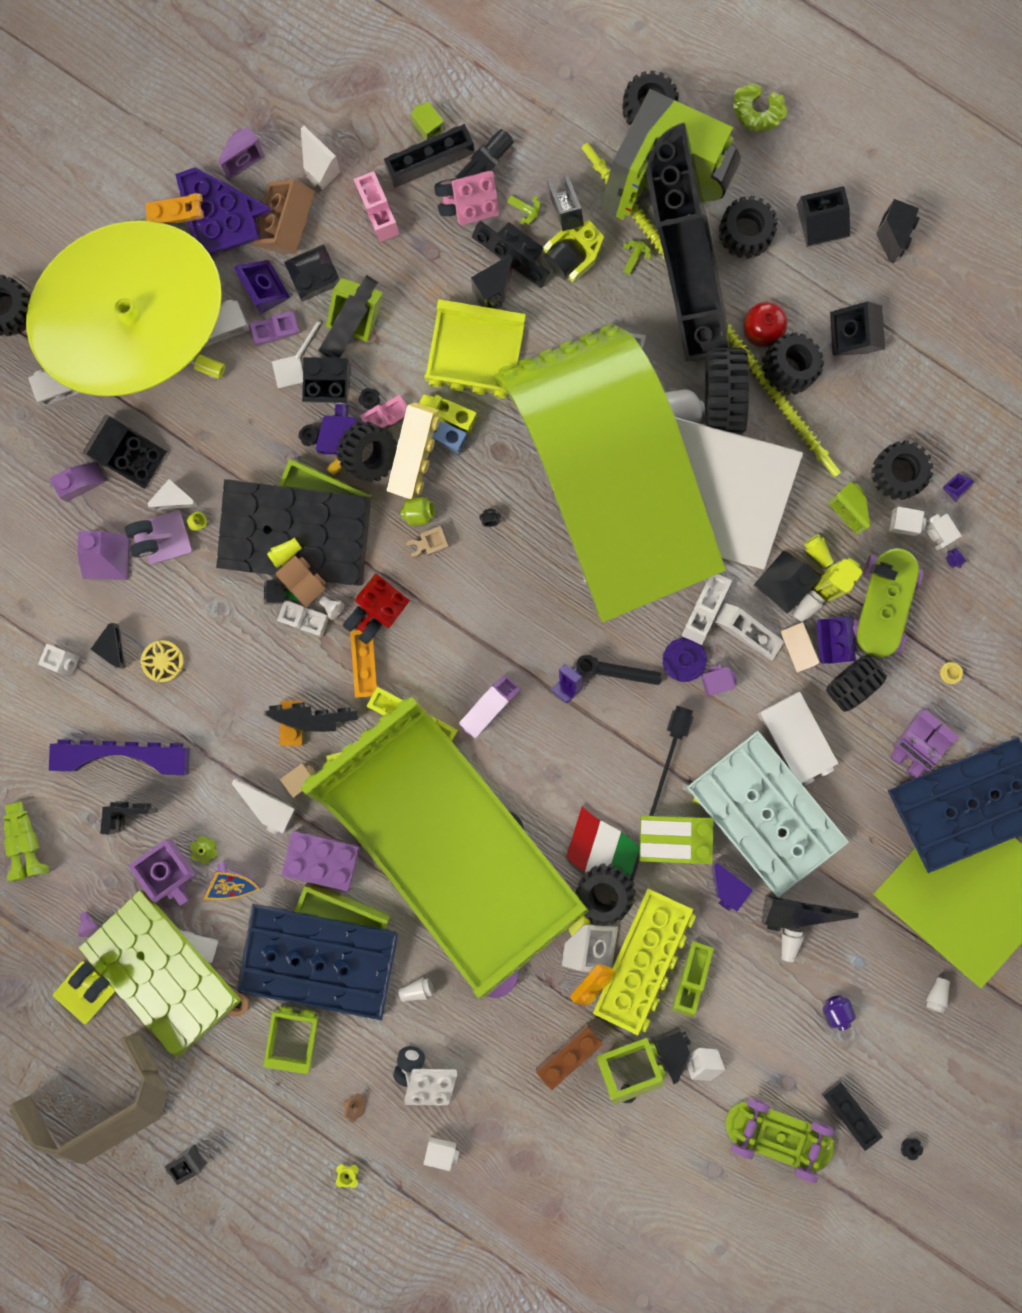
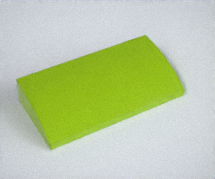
[279,459,373,497]
[294,882,391,929]

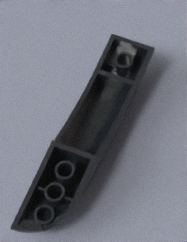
[647,122,731,361]

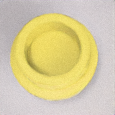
[940,662,963,684]

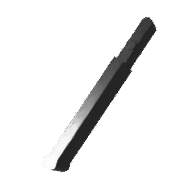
[318,275,378,358]

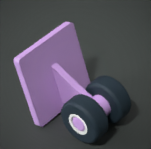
[125,510,192,565]

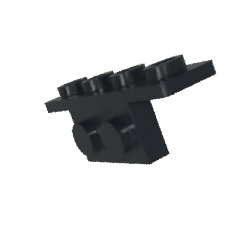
[472,221,550,288]

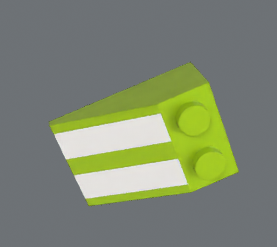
[639,816,713,864]

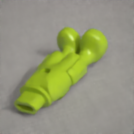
[3,802,50,882]

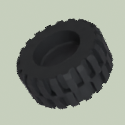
[705,348,749,435]

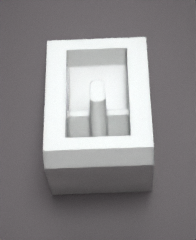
[148,479,197,510]

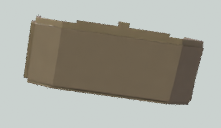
[9,1033,168,1165]

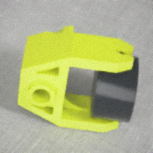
[543,220,604,283]

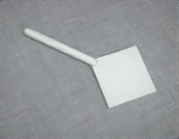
[272,321,321,389]

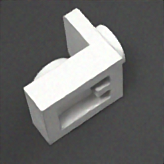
[38,643,79,676]

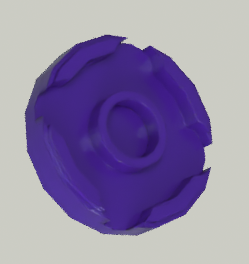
[662,638,707,682]

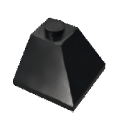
[753,551,821,614]

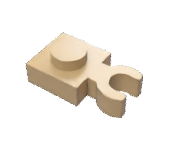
[407,526,449,558]

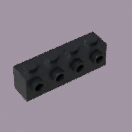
[384,124,474,188]

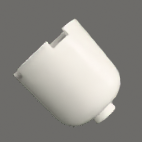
[665,389,705,424]

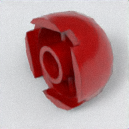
[743,301,788,347]

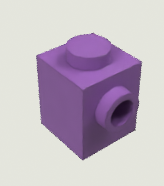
[700,664,737,696]

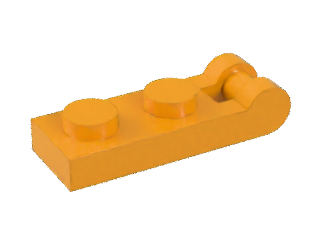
[145,194,204,224]

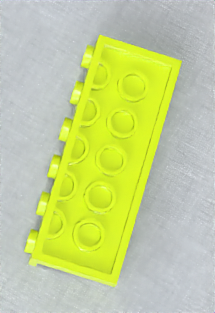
[593,889,697,1035]

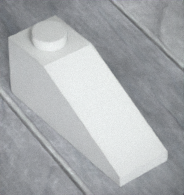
[713,603,784,661]
[232,779,298,835]

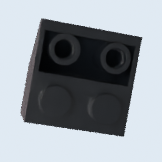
[796,186,850,247]
[876,199,920,263]
[302,357,351,403]

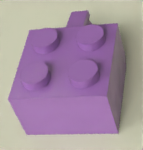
[128,838,196,906]

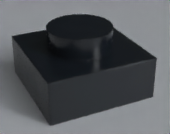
[869,562,898,581]

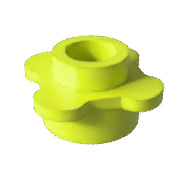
[335,1164,359,1188]

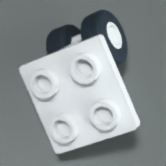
[393,1046,457,1105]

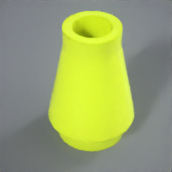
[804,534,834,569]
[267,538,302,568]

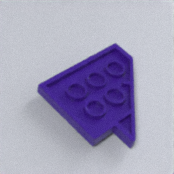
[175,167,272,256]

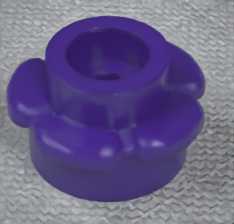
[945,548,966,569]

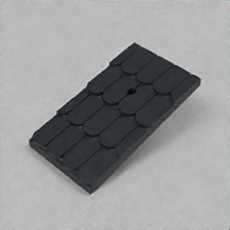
[216,479,372,586]

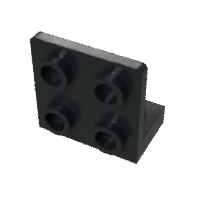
[100,801,158,835]

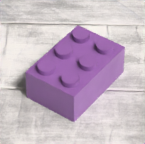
[282,830,361,891]

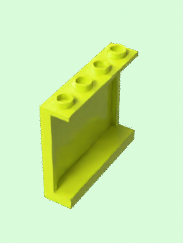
[424,299,526,399]

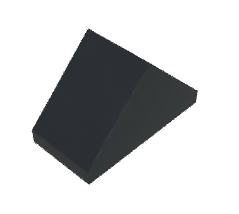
[90,623,126,669]
[164,1145,207,1185]

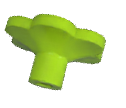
[190,836,218,864]

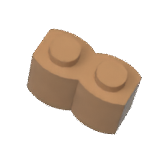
[275,556,326,607]

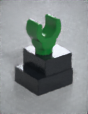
[264,580,299,605]

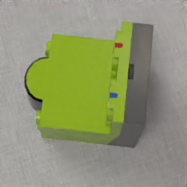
[600,89,741,221]

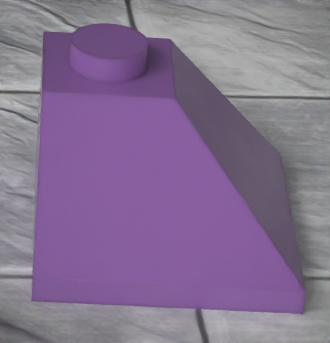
[218,127,265,180]
[77,531,130,580]

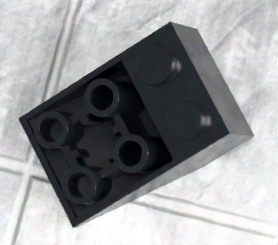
[82,415,167,489]

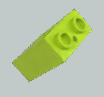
[263,1006,320,1074]
[596,1038,667,1105]

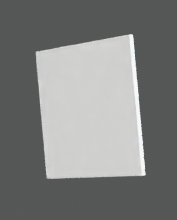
[675,417,803,570]

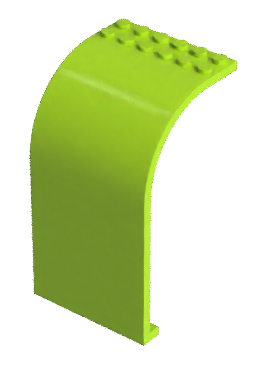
[494,323,726,623]
[300,697,589,1000]

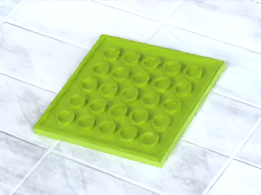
[873,838,1022,989]

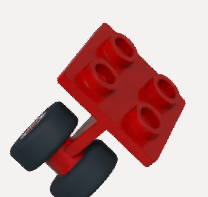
[343,573,410,644]

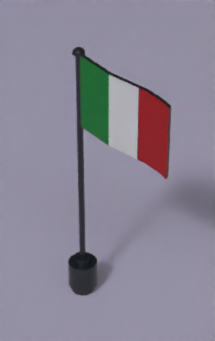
[566,705,694,893]

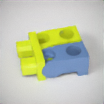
[419,394,478,455]

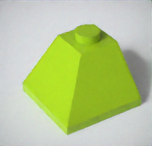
[827,482,870,535]

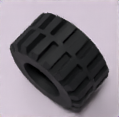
[622,70,679,125]
[719,196,778,259]
[0,275,31,336]
[762,332,824,395]
[336,421,398,482]
[871,440,934,500]
[825,655,887,712]
[576,863,636,925]

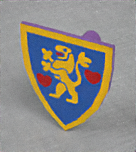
[203,862,260,900]

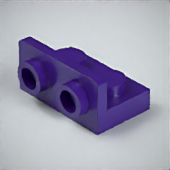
[817,616,856,664]

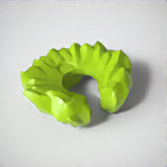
[733,83,787,133]

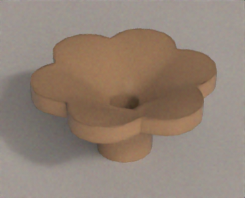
[343,1093,366,1122]

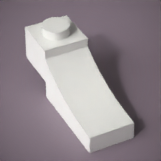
[682,574,732,645]

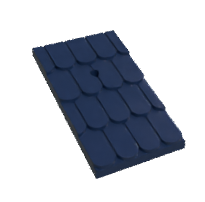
[887,737,1022,873]
[237,903,398,1020]

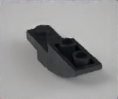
[264,702,358,732]

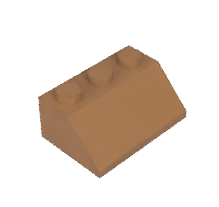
[250,179,315,254]

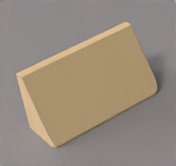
[780,622,820,673]

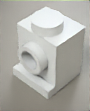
[927,514,961,550]

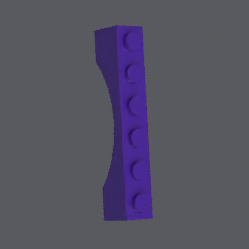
[49,739,190,775]

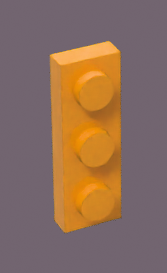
[350,630,377,698]

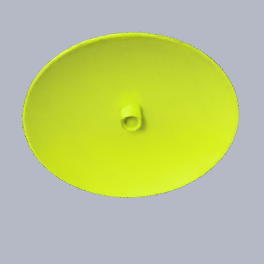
[26,221,222,397]

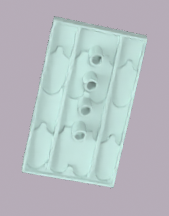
[687,731,850,898]

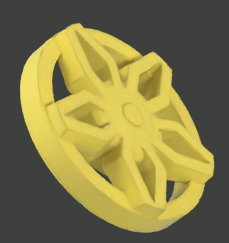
[141,640,184,682]

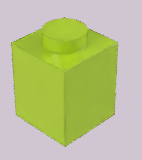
[411,101,445,140]

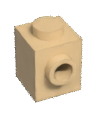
[280,763,317,798]

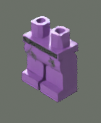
[889,709,959,778]

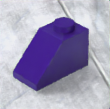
[711,861,753,911]

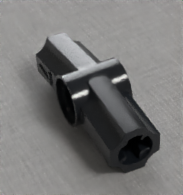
[455,129,514,179]

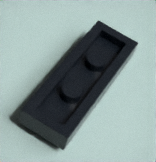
[822,1080,883,1151]

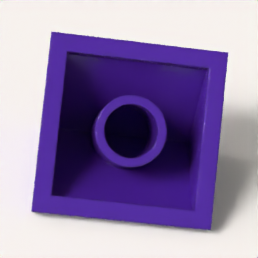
[234,260,290,314]

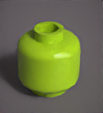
[401,496,435,527]

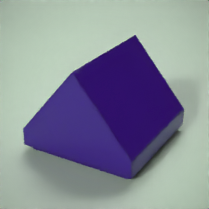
[942,473,974,502]

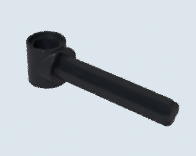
[574,655,662,685]

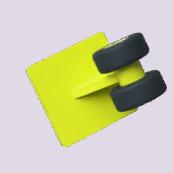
[53,961,115,1024]

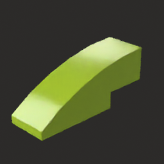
[670,941,714,1017]

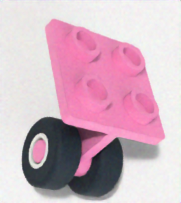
[434,171,499,225]

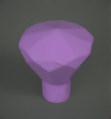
[78,912,99,937]

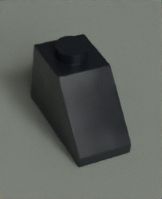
[654,1027,691,1084]

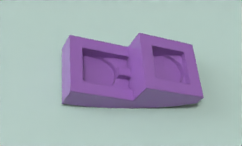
[249,311,299,346]

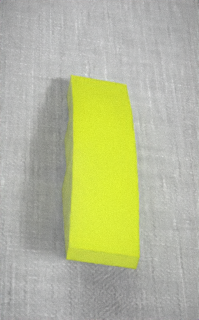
[367,687,458,742]

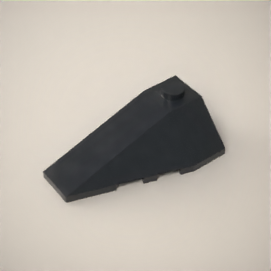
[761,896,859,931]

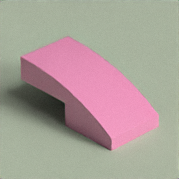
[360,395,407,429]

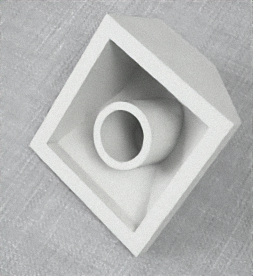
[301,126,340,190]
[562,925,618,971]

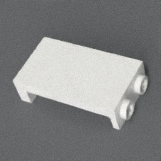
[757,692,838,786]

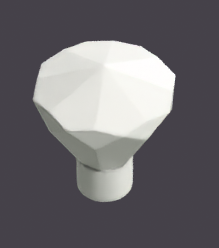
[319,596,345,620]

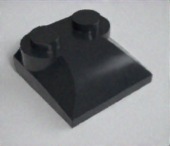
[284,244,340,302]

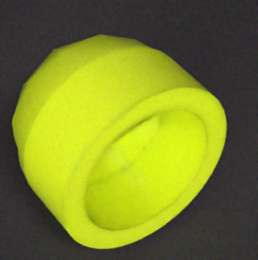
[187,512,207,531]

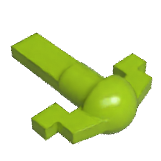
[507,195,541,225]
[623,240,652,275]

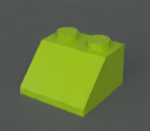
[326,278,383,342]

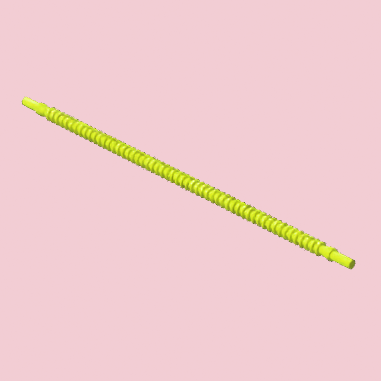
[581,143,841,478]

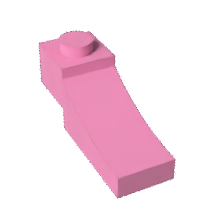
[354,171,400,242]

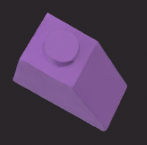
[49,462,106,502]

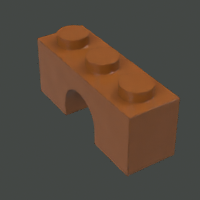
[536,1023,603,1091]

